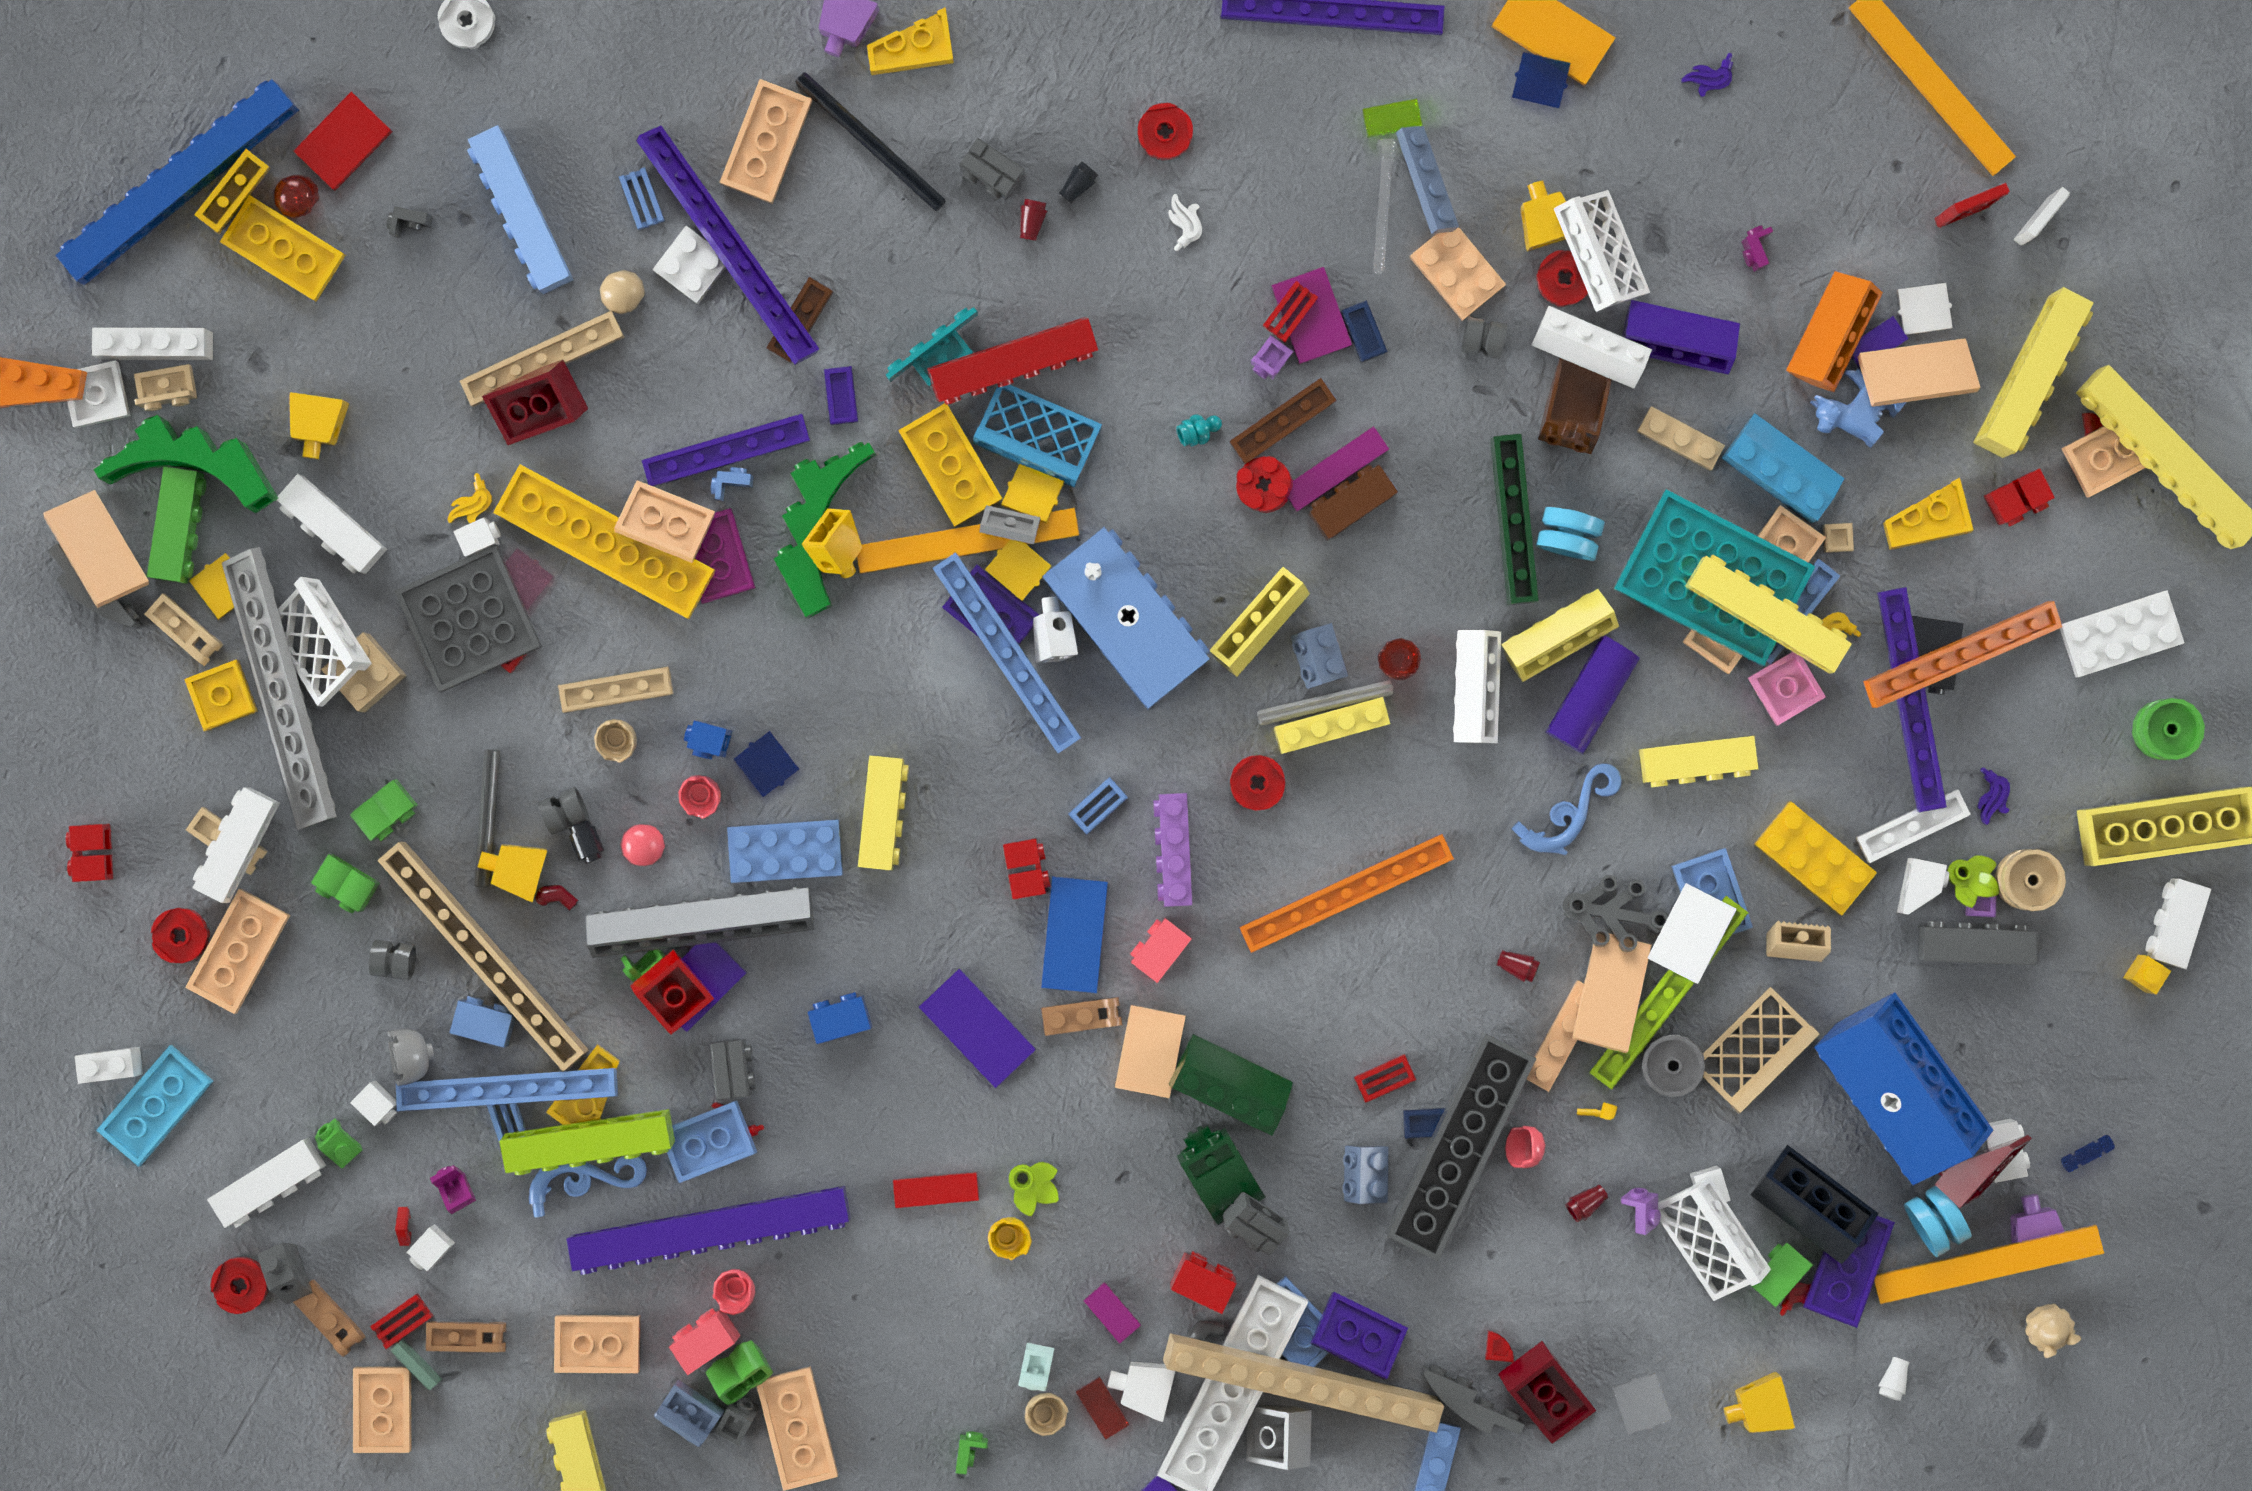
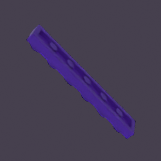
[641,414,810,487]

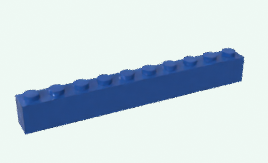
[55,79,299,285]

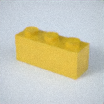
[194,149,270,234]

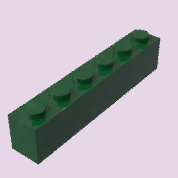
[1490,434,1539,606]

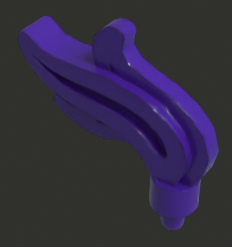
[1681,53,1733,97]
[1977,767,2010,825]

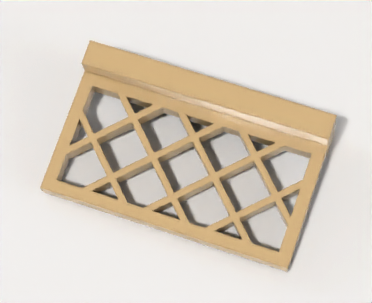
[1703,987,1820,1114]

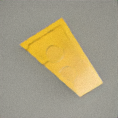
[867,7,954,75]
[1883,477,1974,550]
[546,1044,620,1125]

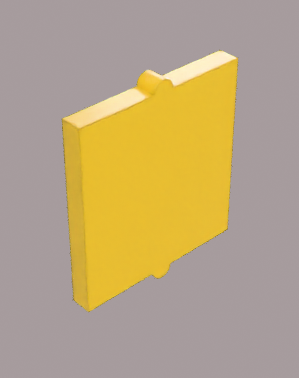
[1001,464,1064,523]
[985,539,1052,601]
[189,553,234,619]

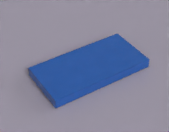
[1041,876,1108,993]

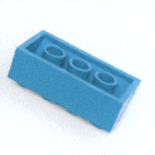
[1721,413,1845,524]

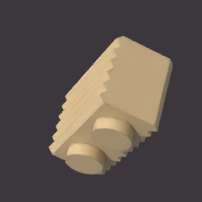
[1766,920,1831,962]

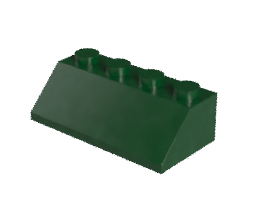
[1169,1034,1293,1136]

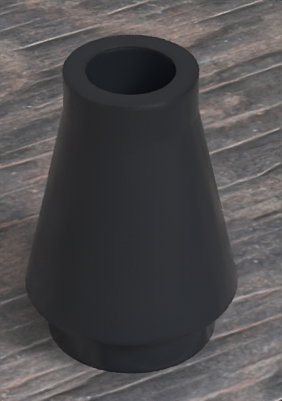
[1059,161,1099,204]

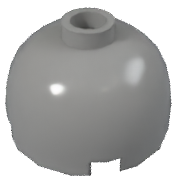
[388,1028,434,1086]

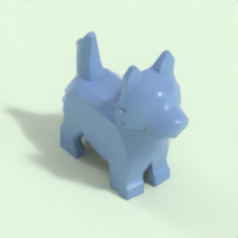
[1810,369,1906,448]

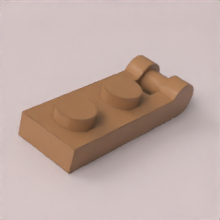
[1041,997,1123,1036]
[293,1279,365,1357]
[426,1321,506,1352]

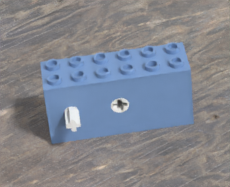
[1042,527,1210,710]

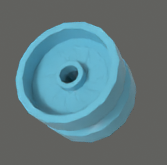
[1535,507,1605,561]
[1904,1185,1972,1257]

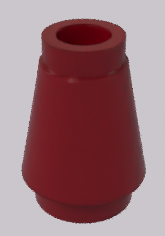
[1020,199,1048,241]
[1496,950,1540,983]
[1565,1184,1609,1222]

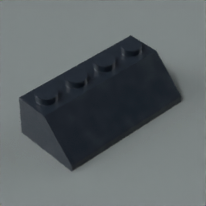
[1750,1145,1879,1264]

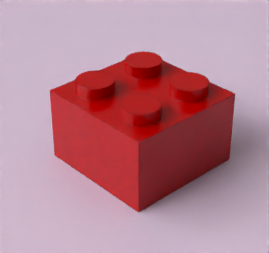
[630,949,714,1035]
[1170,1251,1237,1314]

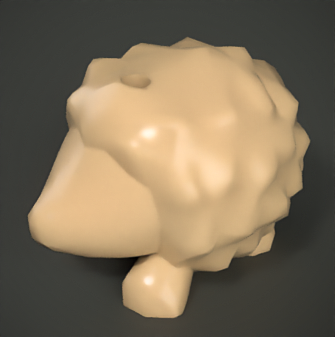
[2025,1304,2081,1358]

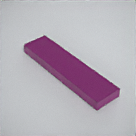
[1287,426,1389,512]

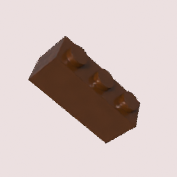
[1309,464,1398,541]

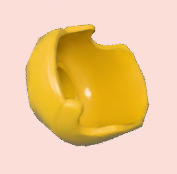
[988,1217,1032,1260]

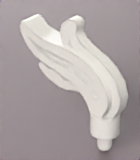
[1168,194,1202,251]

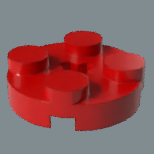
[1137,103,1193,160]
[1536,250,1588,307]
[1236,456,1293,513]
[1230,755,1285,811]
[151,908,210,963]
[210,1257,269,1314]

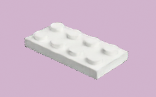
[2060,590,2184,678]

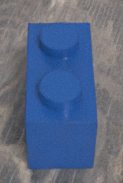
[808,992,872,1044]

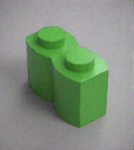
[350,779,418,841]
[311,854,380,914]
[706,1340,773,1405]

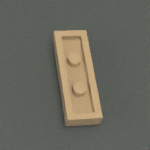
[1637,406,1725,471]

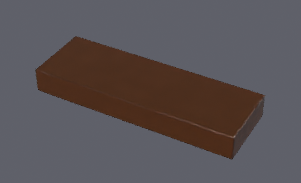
[766,277,834,363]

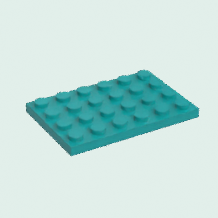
[1613,489,1816,666]

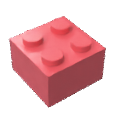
[669,1308,741,1375]

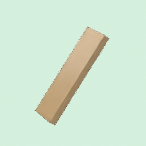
[558,667,674,713]

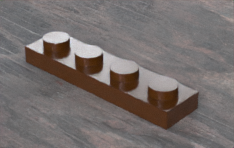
[1229,378,1337,464]

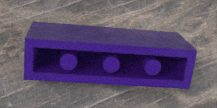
[1622,300,1740,375]
[1545,635,1640,755]

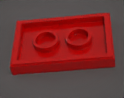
[294,92,393,191]
[1934,183,2010,228]

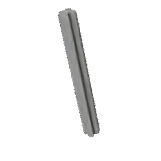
[1257,680,1394,725]

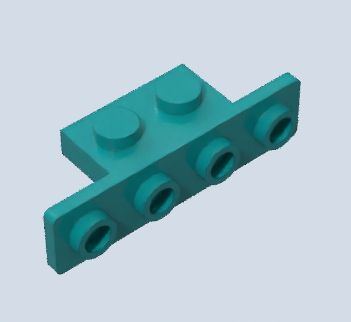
[886,307,978,387]

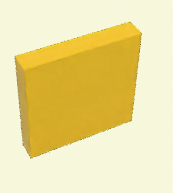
[184,659,258,731]

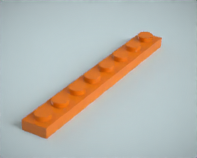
[1863,601,2062,708]
[1239,834,1454,953]

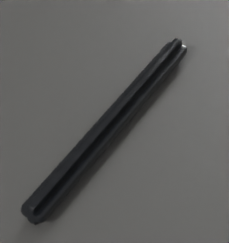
[795,72,946,211]

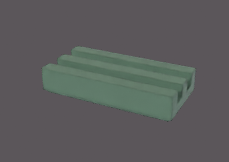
[391,1339,442,1390]

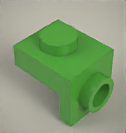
[621,949,665,982]
[315,1118,362,1168]

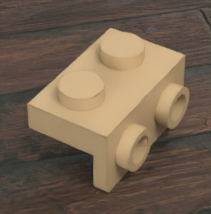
[134,364,197,411]

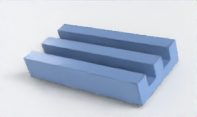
[619,167,665,230]
[1068,777,1128,835]
[487,1103,526,1141]

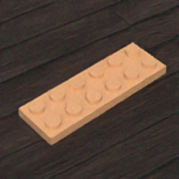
[1682,505,1826,674]

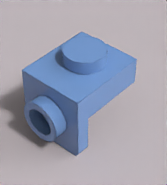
[711,467,754,501]

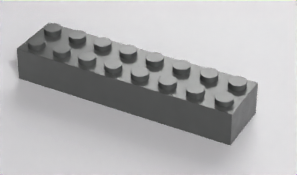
[1385,1032,1537,1261]

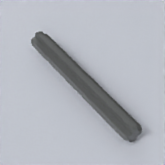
[474,749,500,888]

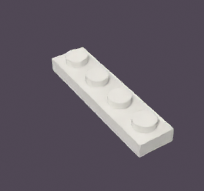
[1856,790,1971,863]

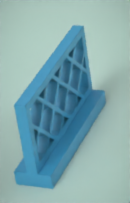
[973,385,1102,488]

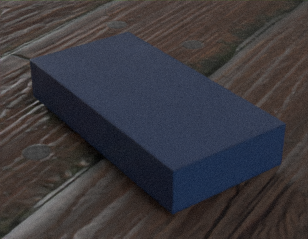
[1341,300,1388,363]
[1403,1108,1445,1139]

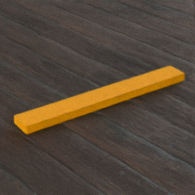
[1848,0,2016,176]
[857,508,1079,574]
[1874,1225,2104,1304]

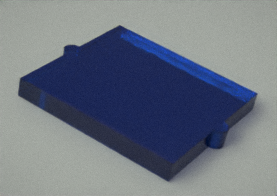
[1512,52,1571,108]
[734,731,800,797]

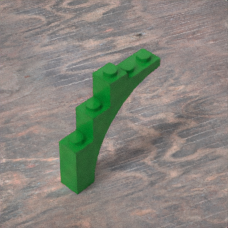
[93,414,279,514]
[773,442,876,619]

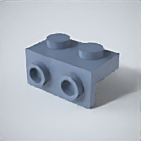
[1291,623,1348,689]
[1343,1145,1388,1204]
[654,1379,725,1447]

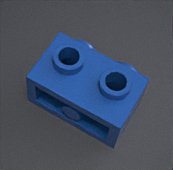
[684,720,733,760]

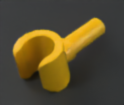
[1577,1102,1617,1120]

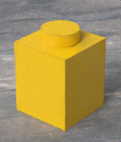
[2123,954,2171,995]

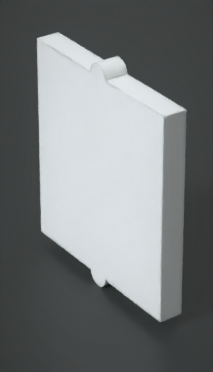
[1897,283,1953,335]

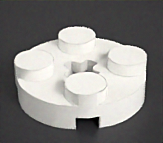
[438,0,495,49]

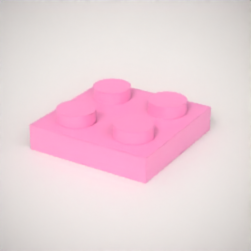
[1748,652,1826,726]

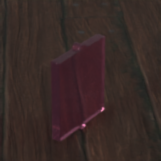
[506,548,554,611]

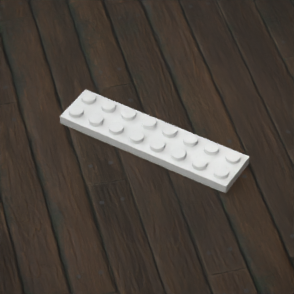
[1157,1275,1308,1491]

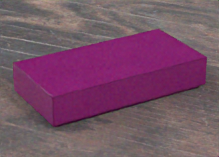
[1083,1282,1141,1343]

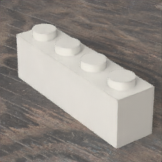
[1532,306,1652,389]
[92,328,213,360]
[277,474,387,574]
[1453,630,1501,743]
[193,787,280,903]
[207,1138,326,1228]

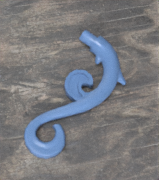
[1511,764,1622,855]
[529,1156,647,1217]

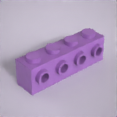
[1153,793,1192,907]

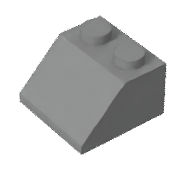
[1246,1405,1312,1470]

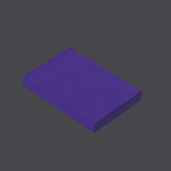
[942,564,1039,645]
[681,942,747,1032]
[1310,1292,1408,1380]

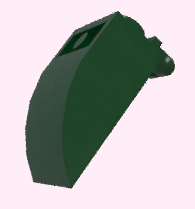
[1177,1125,1266,1225]

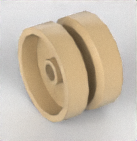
[1994,849,2066,911]

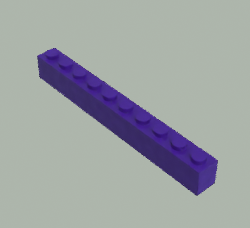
[566,1186,851,1275]

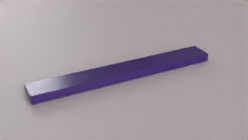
[1221,0,1445,35]
[1877,587,1947,813]

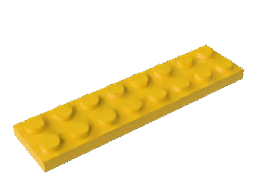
[493,464,716,619]

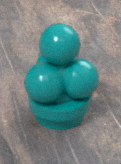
[1176,414,1222,447]

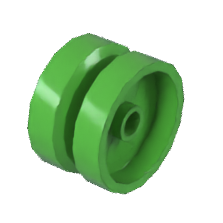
[2132,698,2205,760]

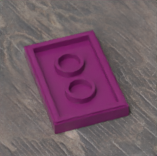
[1271,267,1352,365]
[695,508,756,604]

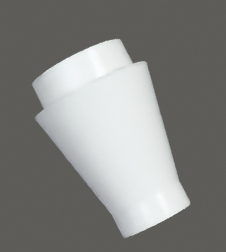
[1878,1357,1909,1401]

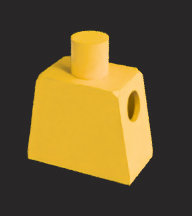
[1521,181,1566,252]
[289,392,349,460]
[802,509,862,578]
[478,844,547,902]
[1724,1372,1795,1433]

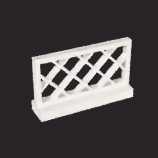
[1554,190,1650,312]
[278,577,372,707]
[1658,1176,1771,1301]

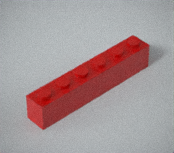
[927,317,1098,405]

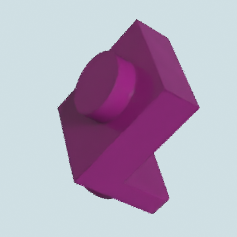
[1741,225,1773,272]
[430,1165,476,1214]

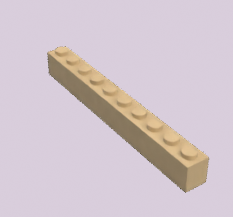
[378,842,589,1071]
[1163,1333,1444,1433]

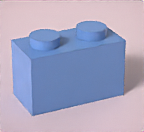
[450,996,516,1048]

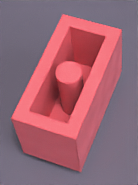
[1130,918,1192,983]

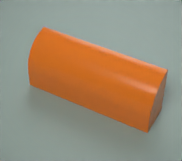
[1786,271,1883,392]

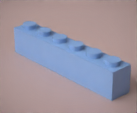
[467,125,573,294]

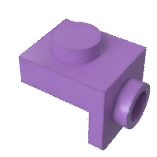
[1251,335,1293,380]
[1621,1188,1661,1235]

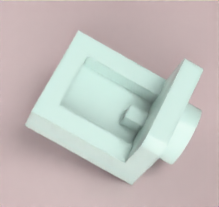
[1018,1343,1054,1391]

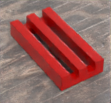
[1263,281,1318,343]
[1354,1054,1416,1103]
[370,1293,433,1349]

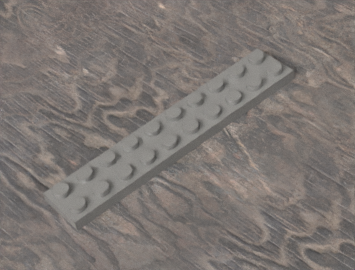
[222,547,337,830]

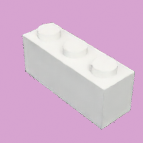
[2146,878,2211,969]

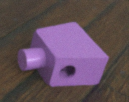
[819,0,879,57]
[2010,1194,2065,1243]

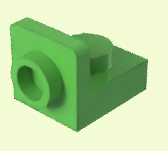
[955,1431,988,1474]

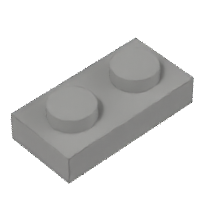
[979,505,1040,544]

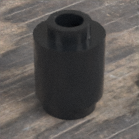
[569,820,605,864]

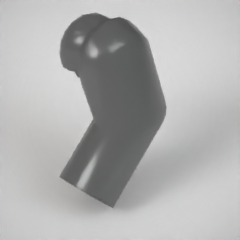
[1186,1321,1224,1341]

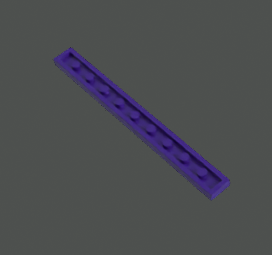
[636,125,819,365]

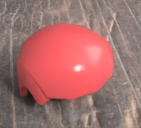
[678,775,721,819]
[620,824,665,866]
[1505,1126,1546,1168]
[713,1269,756,1315]

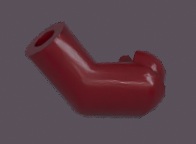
[535,885,579,911]

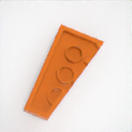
[0,357,87,408]

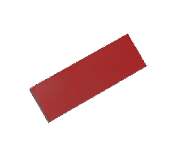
[893,1172,979,1208]

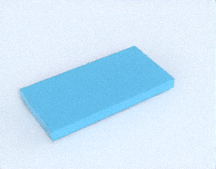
[96,1045,214,1167]

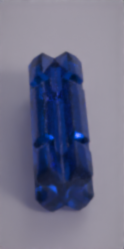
[2061,1135,2115,1172]

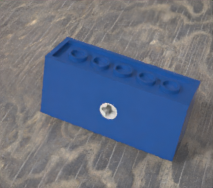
[1814,992,1994,1185]

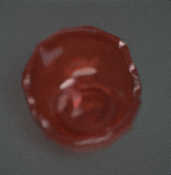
[273,174,319,218]
[1378,638,1422,681]

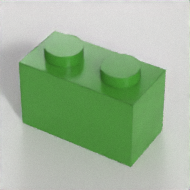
[1750,1243,1813,1308]

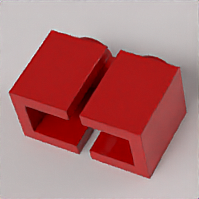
[1984,468,2055,527]
[66,824,113,882]
[1003,838,1051,900]

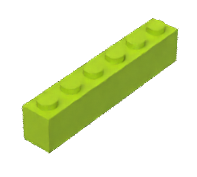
[499,1109,675,1175]

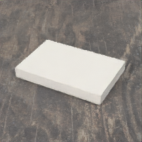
[1647,883,1737,984]

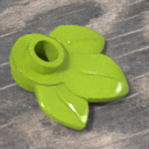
[1947,855,1999,908]
[1009,1162,1059,1217]

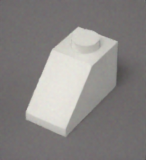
[1897,858,1949,914]

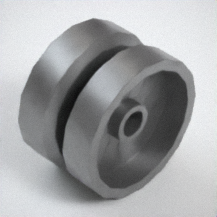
[1642,1034,1705,1097]

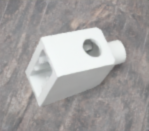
[1033,597,1078,663]
[1107,1362,1175,1422]

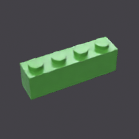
[147,467,206,584]

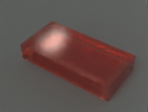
[1076,1376,1129,1440]

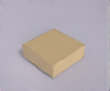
[1823,523,1854,553]

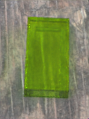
[1362,98,1422,138]

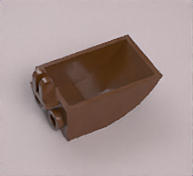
[1538,358,1612,455]

